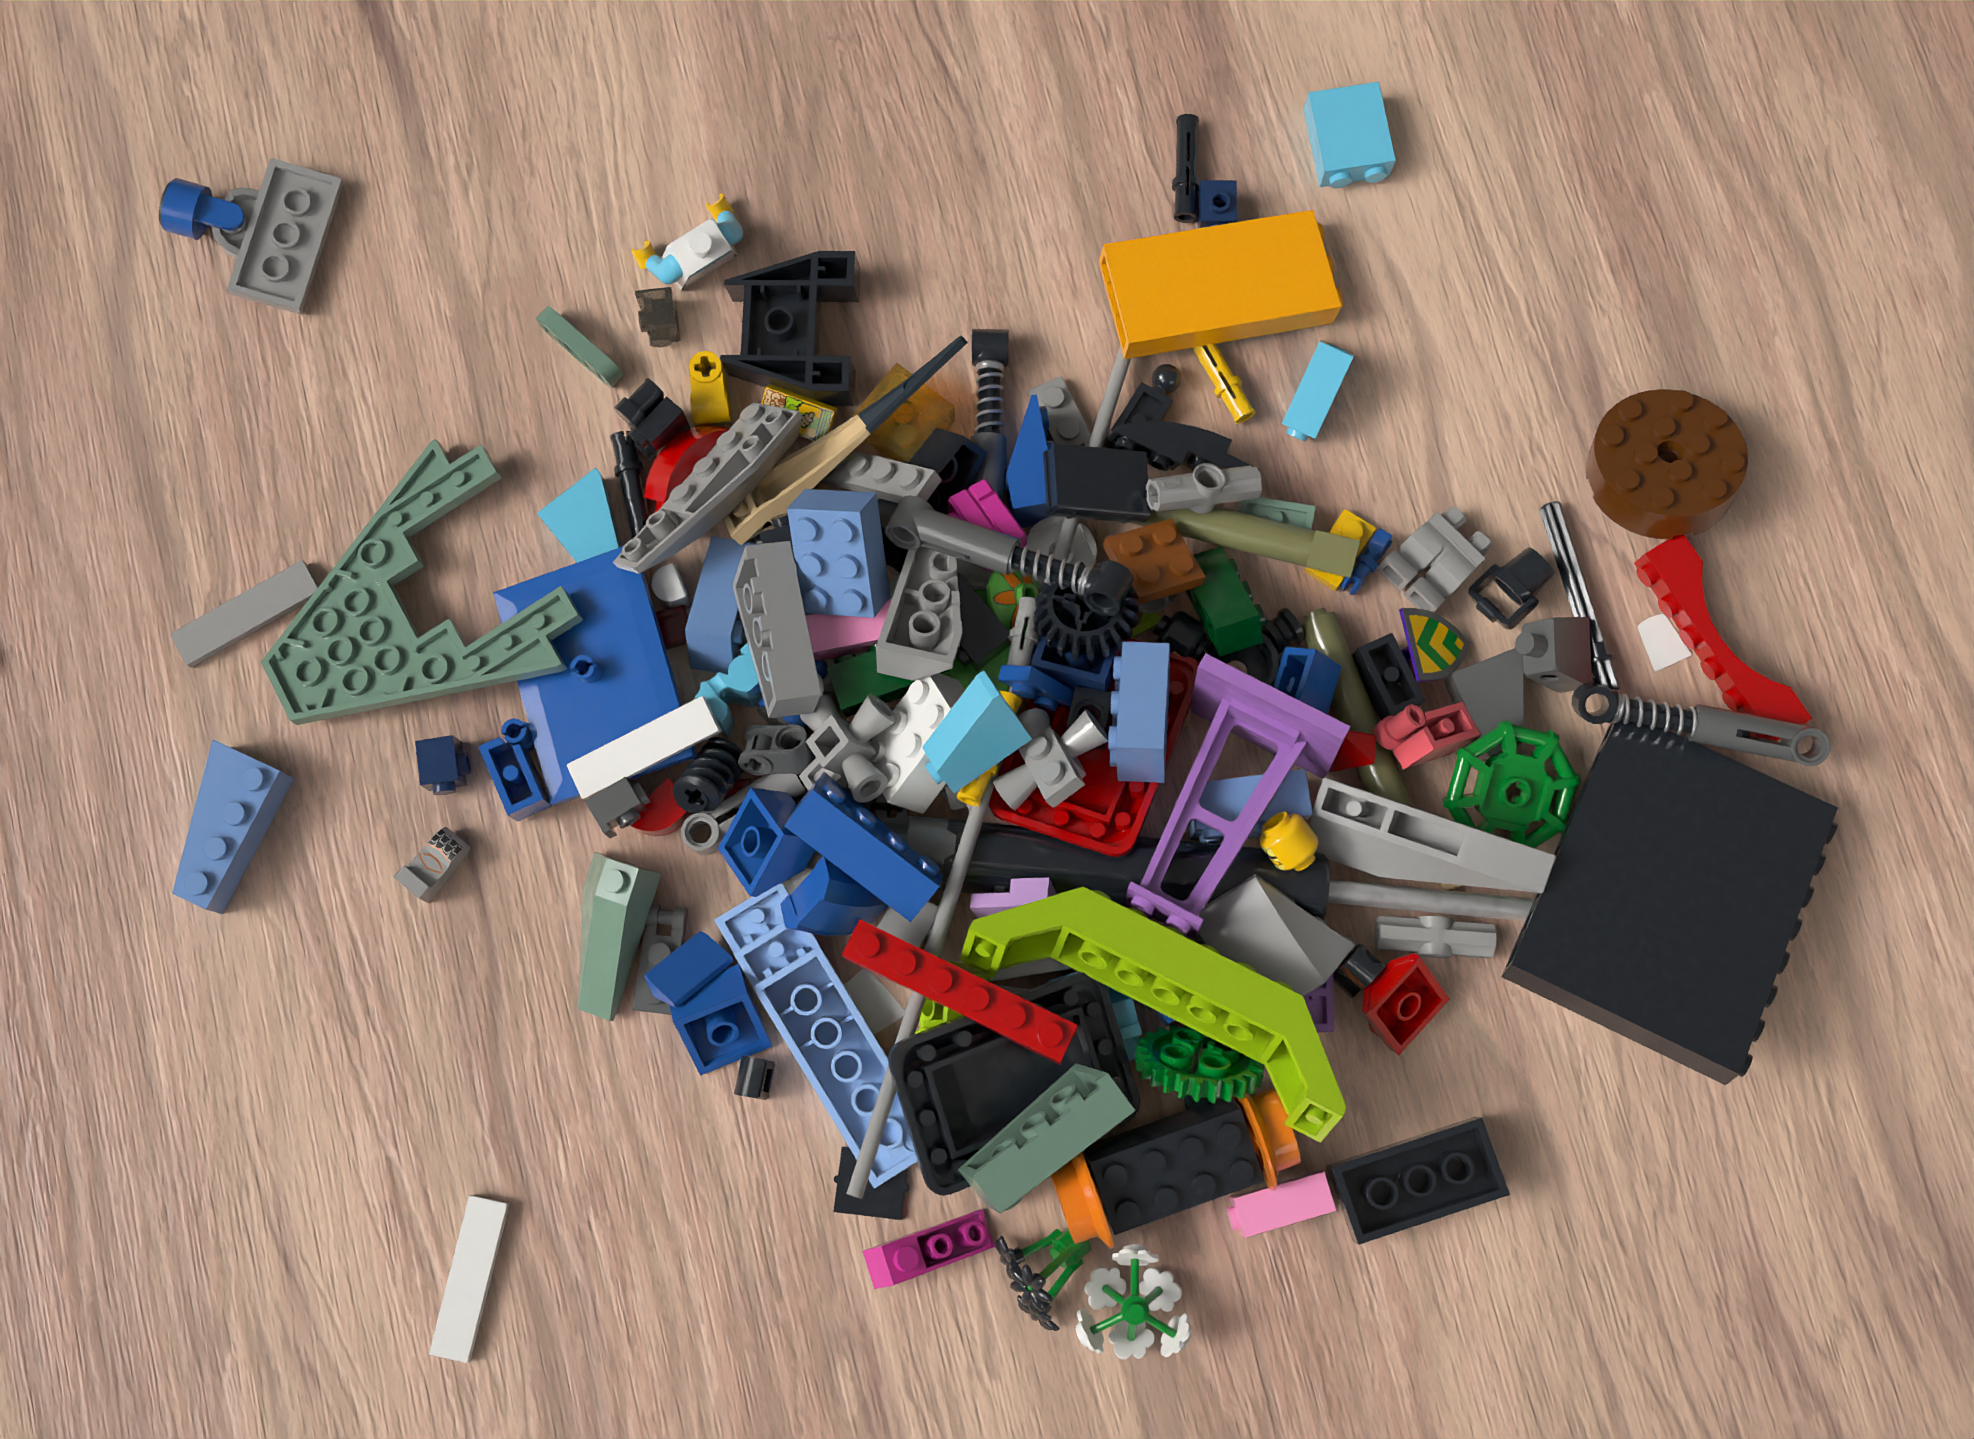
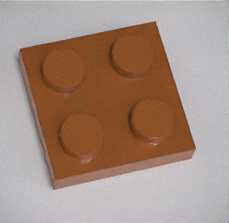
[1103,518,1206,605]

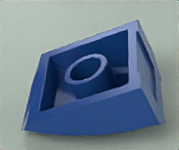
[780,856,888,936]

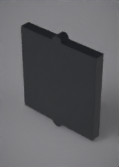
[833,1147,909,1220]

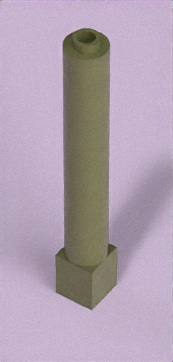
[1132,506,1360,579]
[1301,608,1414,807]

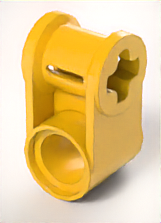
[689,351,732,426]

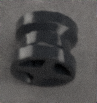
[1261,607,1305,655]

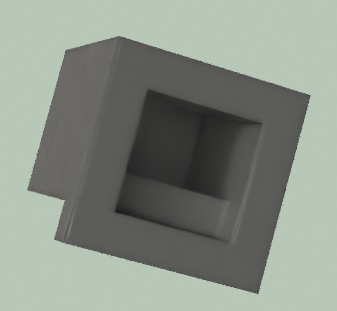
[585,777,651,839]

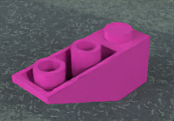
[862,1209,995,1290]

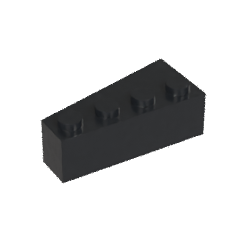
[878,428,988,577]

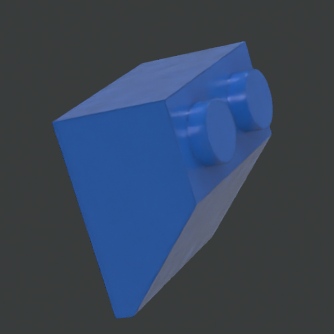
[718,787,816,897]
[669,964,772,1076]

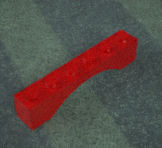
[1634,535,1812,741]
[842,919,1078,1065]

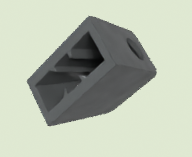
[1515,617,1592,693]

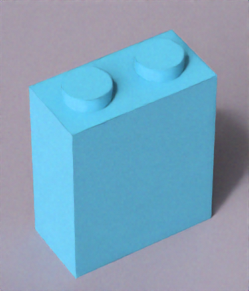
[1303,82,1396,188]

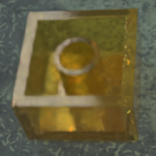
[850,362,955,463]

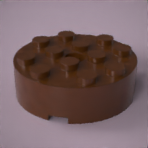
[1585,389,1748,539]

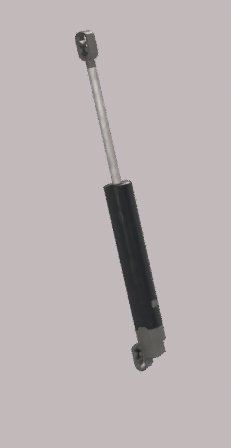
[846,788,1534,921]

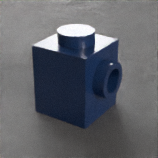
[1197,180,1237,228]
[415,735,471,795]

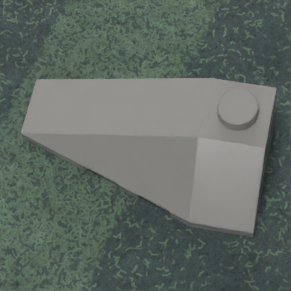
[876,546,962,681]

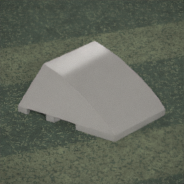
[1197,874,1355,996]

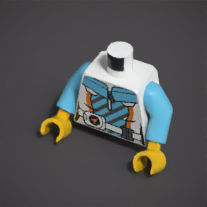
[631,193,743,291]

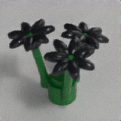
[995,1228,1091,1331]

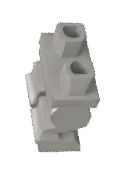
[1377,506,1492,613]

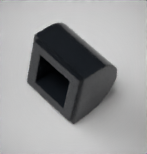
[734,1055,775,1100]

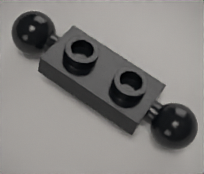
[1103,364,1181,449]

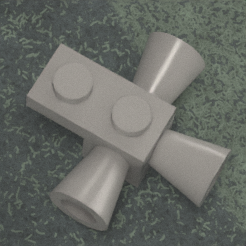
[799,694,897,803]
[992,708,1109,811]

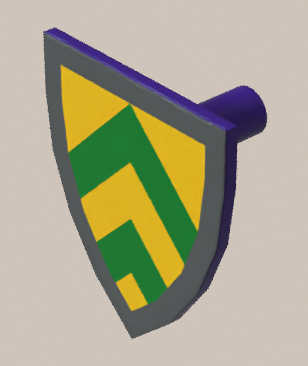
[1399,608,1471,682]

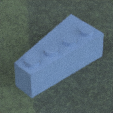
[172,740,295,914]

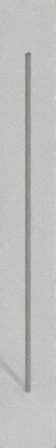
[847,346,1131,1199]

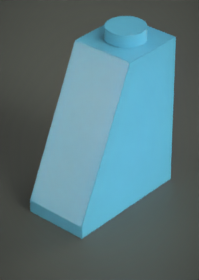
[1282,340,1354,442]
[537,468,622,563]
[922,670,1032,793]

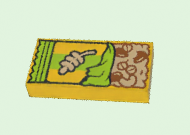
[761,384,838,441]

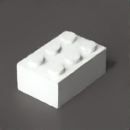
[869,673,965,814]

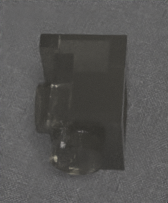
[635,287,681,348]

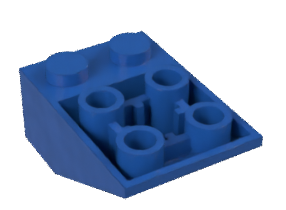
[1006,394,1053,528]

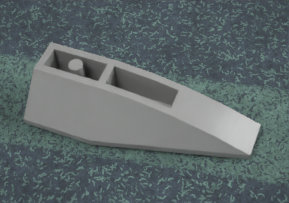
[613,402,803,574]
[1310,778,1556,893]

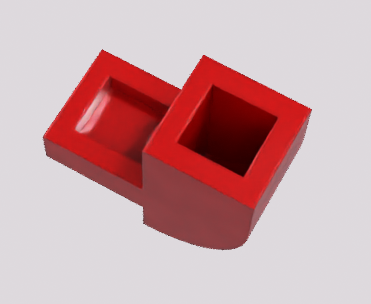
[630,778,696,836]

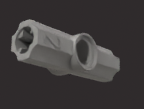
[1146,463,1262,513]
[1374,916,1497,958]

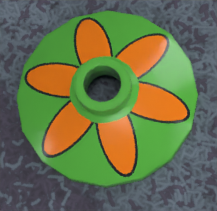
[987,570,1041,636]

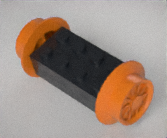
[1050,1087,1301,1249]

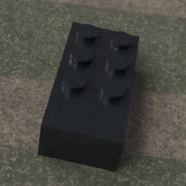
[1327,1117,1510,1245]

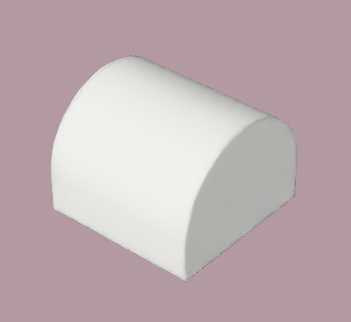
[652,563,692,608]

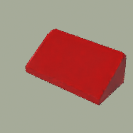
[1329,730,1375,773]

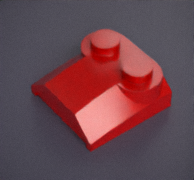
[1362,953,1450,1056]

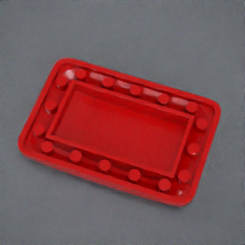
[989,638,1199,857]

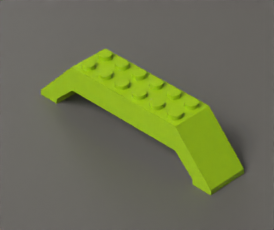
[959,887,1347,1143]

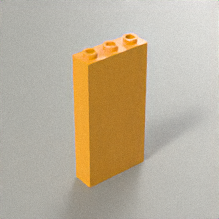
[1099,210,1343,359]

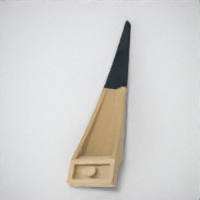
[723,336,968,546]

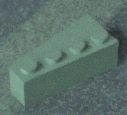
[958,1063,1136,1213]

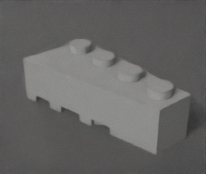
[732,541,823,719]

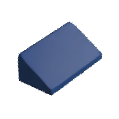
[645,931,734,1008]

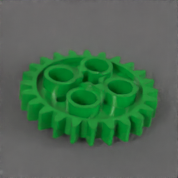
[1135,1024,1265,1103]

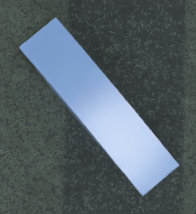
[714,883,918,1188]

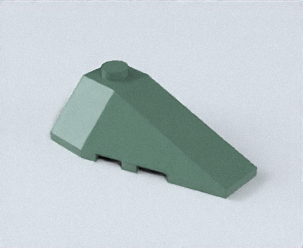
[578,852,661,1021]

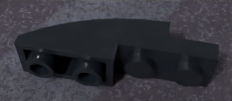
[1107,421,1259,471]

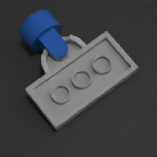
[159,158,344,315]

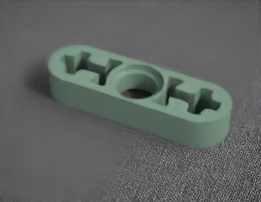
[535,306,624,388]

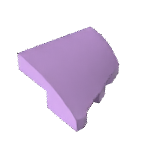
[970,877,1057,919]

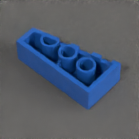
[784,772,943,922]

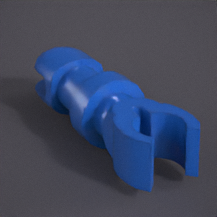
[1341,528,1393,595]

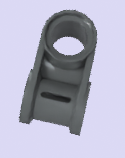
[738,724,816,775]

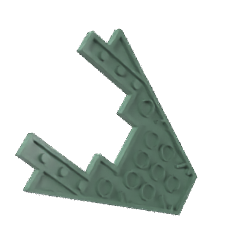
[261,439,583,725]

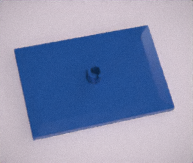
[493,546,697,806]

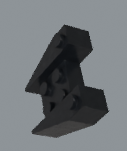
[720,251,861,406]

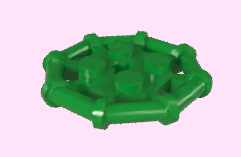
[1442,720,1581,848]

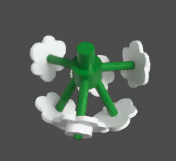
[1076,1244,1192,1359]

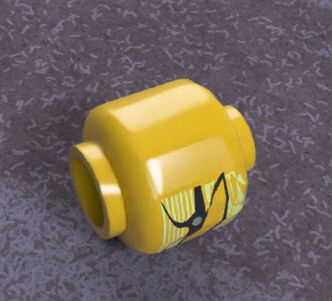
[1260,811,1319,871]

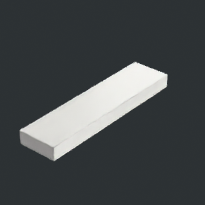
[567,696,722,800]
[429,1195,510,1363]

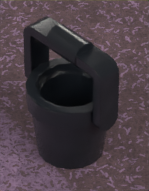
[1468,547,1555,630]

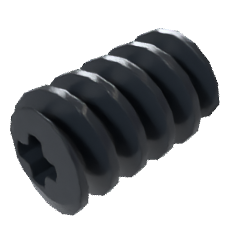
[672,737,744,813]

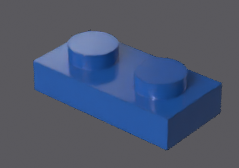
[998,665,1074,711]

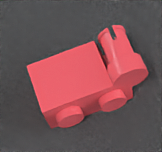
[1374,701,1481,770]

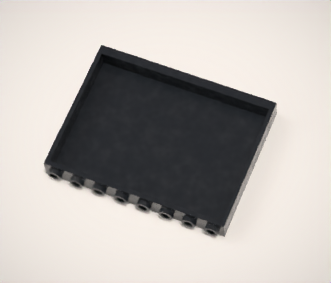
[1501,720,1838,1085]

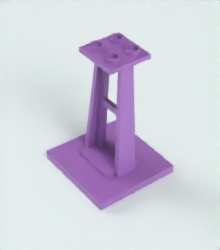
[1125,653,1350,940]

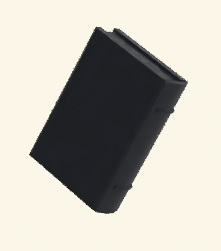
[1043,443,1151,524]

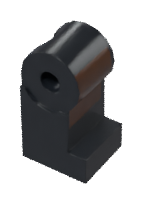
[1333,943,1386,998]

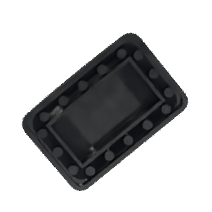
[888,972,1140,1196]

